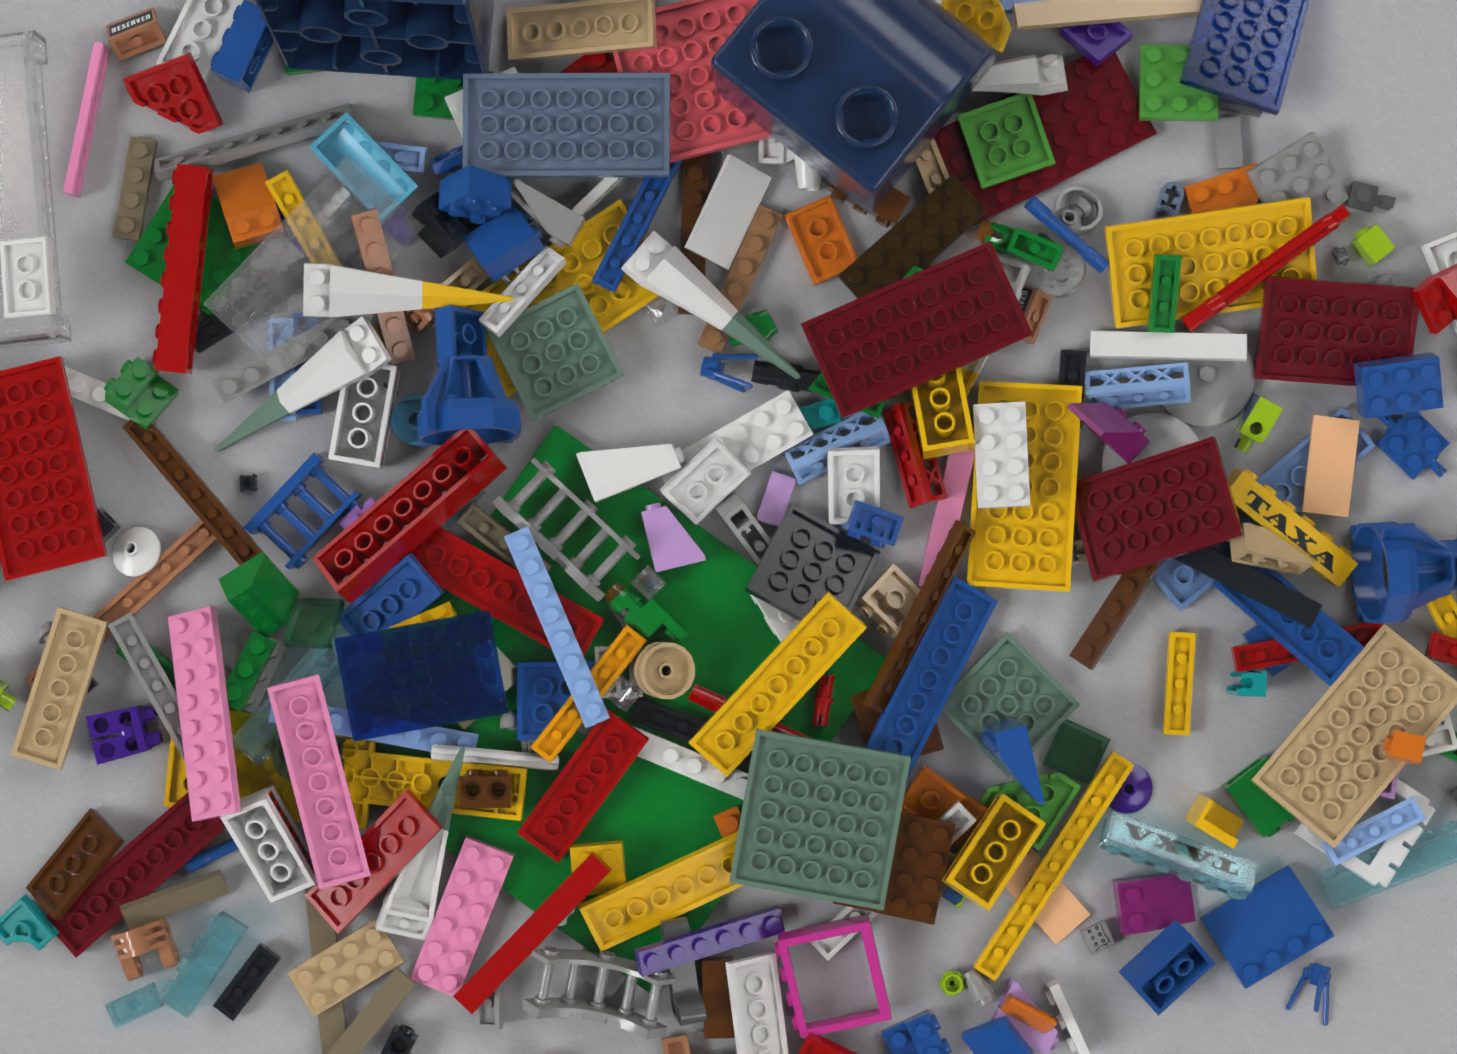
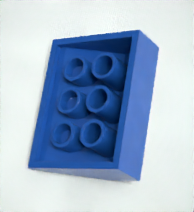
[981,718,1045,804]
[1200,865,1334,989]

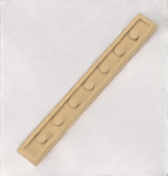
[1012,0,1216,31]

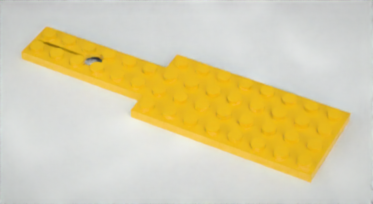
[163,709,528,829]

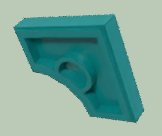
[0,894,60,951]

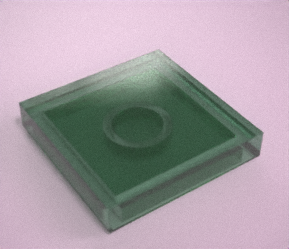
[283,598,345,649]
[1042,719,1111,785]

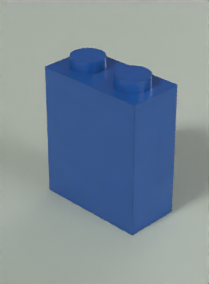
[463,203,545,283]

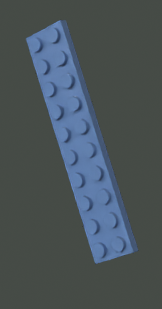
[1152,407,1376,611]

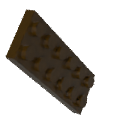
[838,174,987,299]

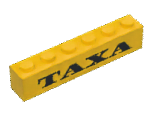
[1227,468,1358,588]

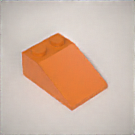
[213,162,285,249]

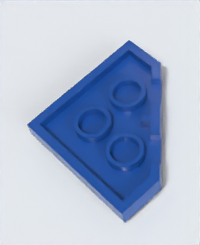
[517,661,595,741]

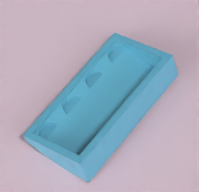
[309,112,418,225]

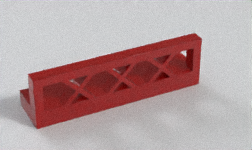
[882,402,948,509]

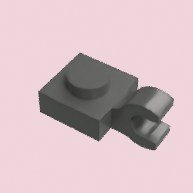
[1345,180,1396,213]

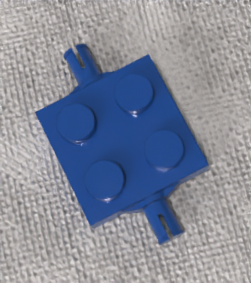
[1375,411,1450,480]

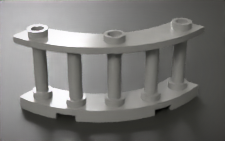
[492,458,641,602]
[522,946,677,1040]

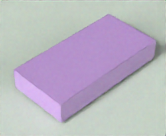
[756,471,796,527]

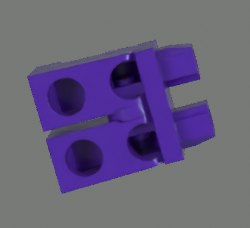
[86,705,164,765]

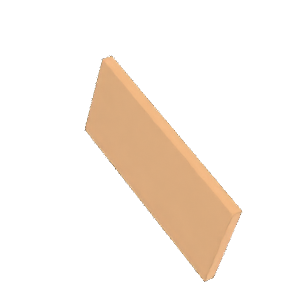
[1301,415,1360,517]
[1005,847,1091,945]

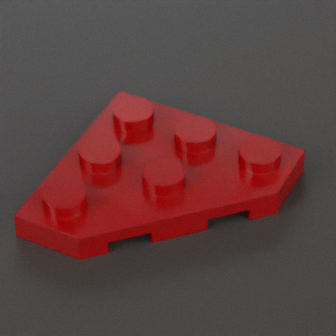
[123,52,224,134]

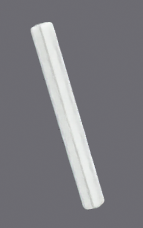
[431,744,559,771]

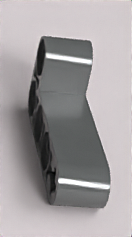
[660,916,707,1026]

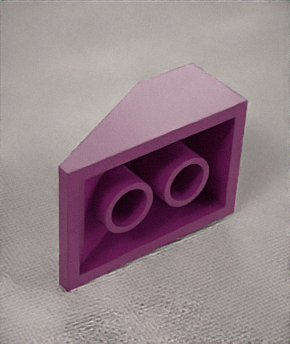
[1067,403,1150,464]
[1112,869,1196,935]

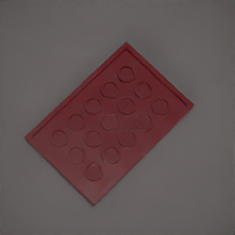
[1254,276,1419,386]
[1075,436,1244,582]

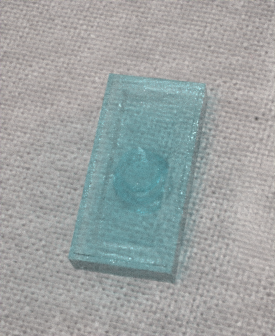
[105,982,164,1028]

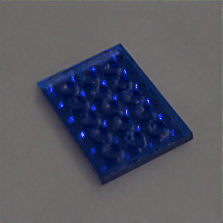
[1179,0,1310,115]
[334,610,509,742]

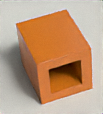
[1383,730,1427,765]

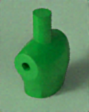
[730,309,779,348]

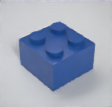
[439,165,512,224]

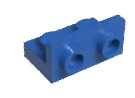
[841,500,904,548]

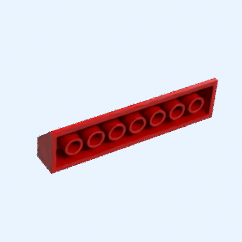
[312,429,507,603]

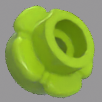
[939,970,965,996]

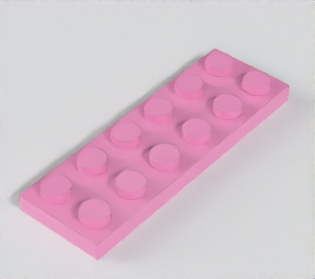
[411,836,514,996]

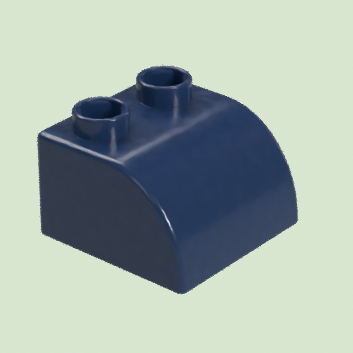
[255,0,494,80]
[711,0,997,212]

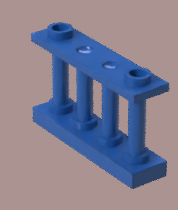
[243,452,363,570]

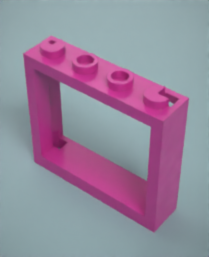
[774,914,892,1038]

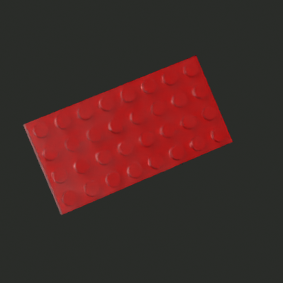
[0,356,108,581]

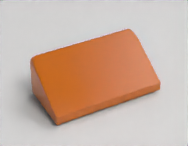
[1000,993,1057,1034]

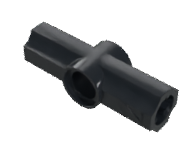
[751,360,821,393]

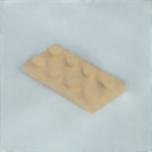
[288,917,404,1017]

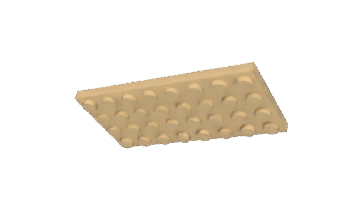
[1251,624,1457,849]

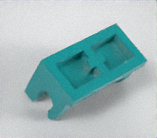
[1226,669,1267,697]

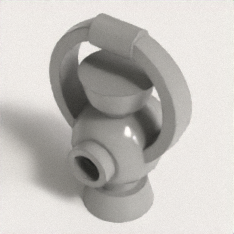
[1037,186,1103,245]

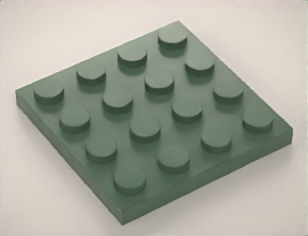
[486,283,625,422]
[942,632,1080,778]

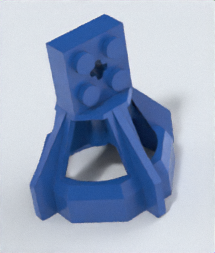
[417,305,521,447]
[1349,522,1457,624]

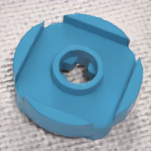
[391,394,424,446]

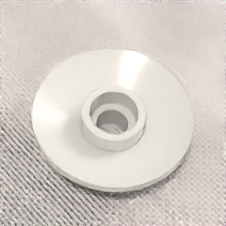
[112,527,161,577]

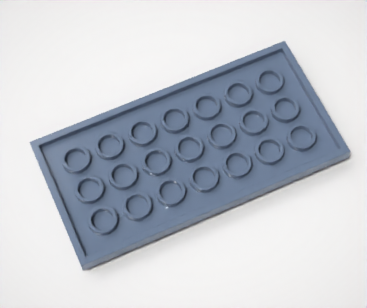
[462,73,670,178]

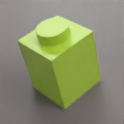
[1350,224,1396,267]

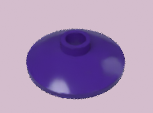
[1109,763,1153,814]

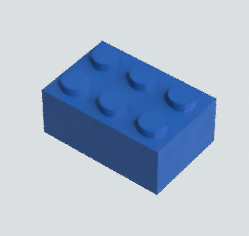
[211,0,274,93]
[1354,352,1444,419]
[1119,919,1215,1016]

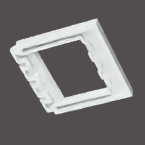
[1294,779,1436,888]

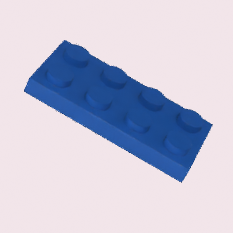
[336,553,445,657]

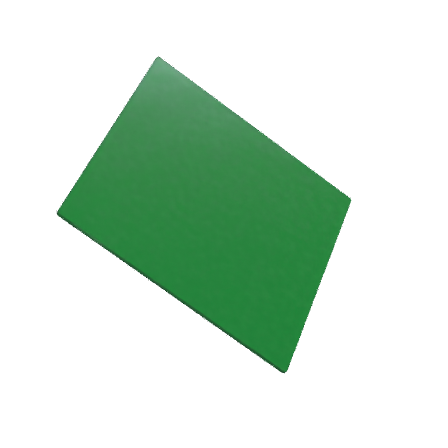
[352,426,886,993]

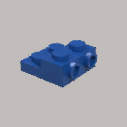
[881,1010,952,1054]

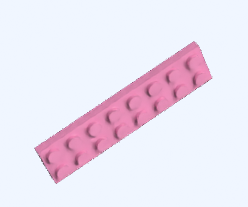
[168,606,241,821]
[267,673,371,890]

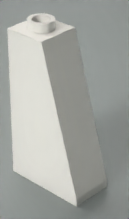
[576,444,685,502]

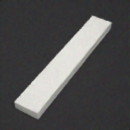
[1090,331,1247,361]

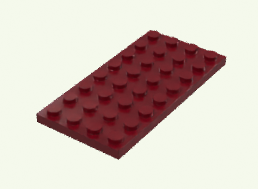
[934,52,1157,226]
[801,241,1033,419]

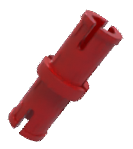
[811,673,836,726]

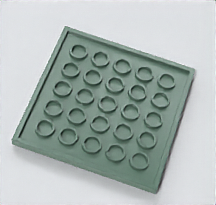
[729,728,911,910]

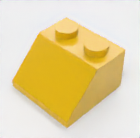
[570,840,627,895]

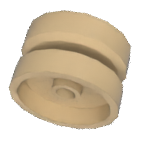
[632,641,695,699]

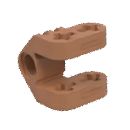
[111,917,180,981]

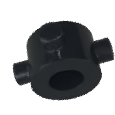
[239,474,258,493]

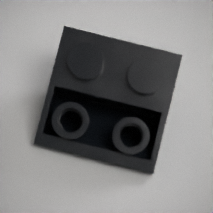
[406,191,482,259]

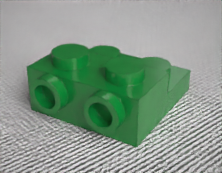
[104,356,179,430]

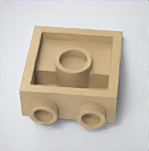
[856,564,920,638]

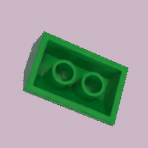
[218,552,300,637]

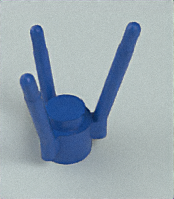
[700,352,759,392]
[1286,962,1332,1026]

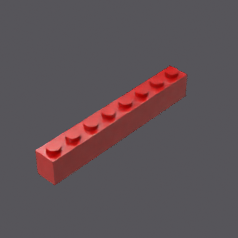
[152,164,214,374]

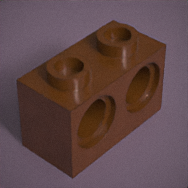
[459,769,515,808]

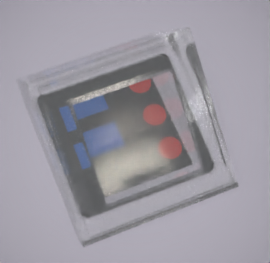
[631,565,666,601]
[605,674,642,711]

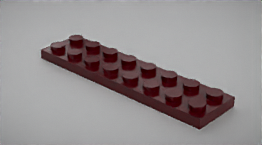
[46,792,226,958]

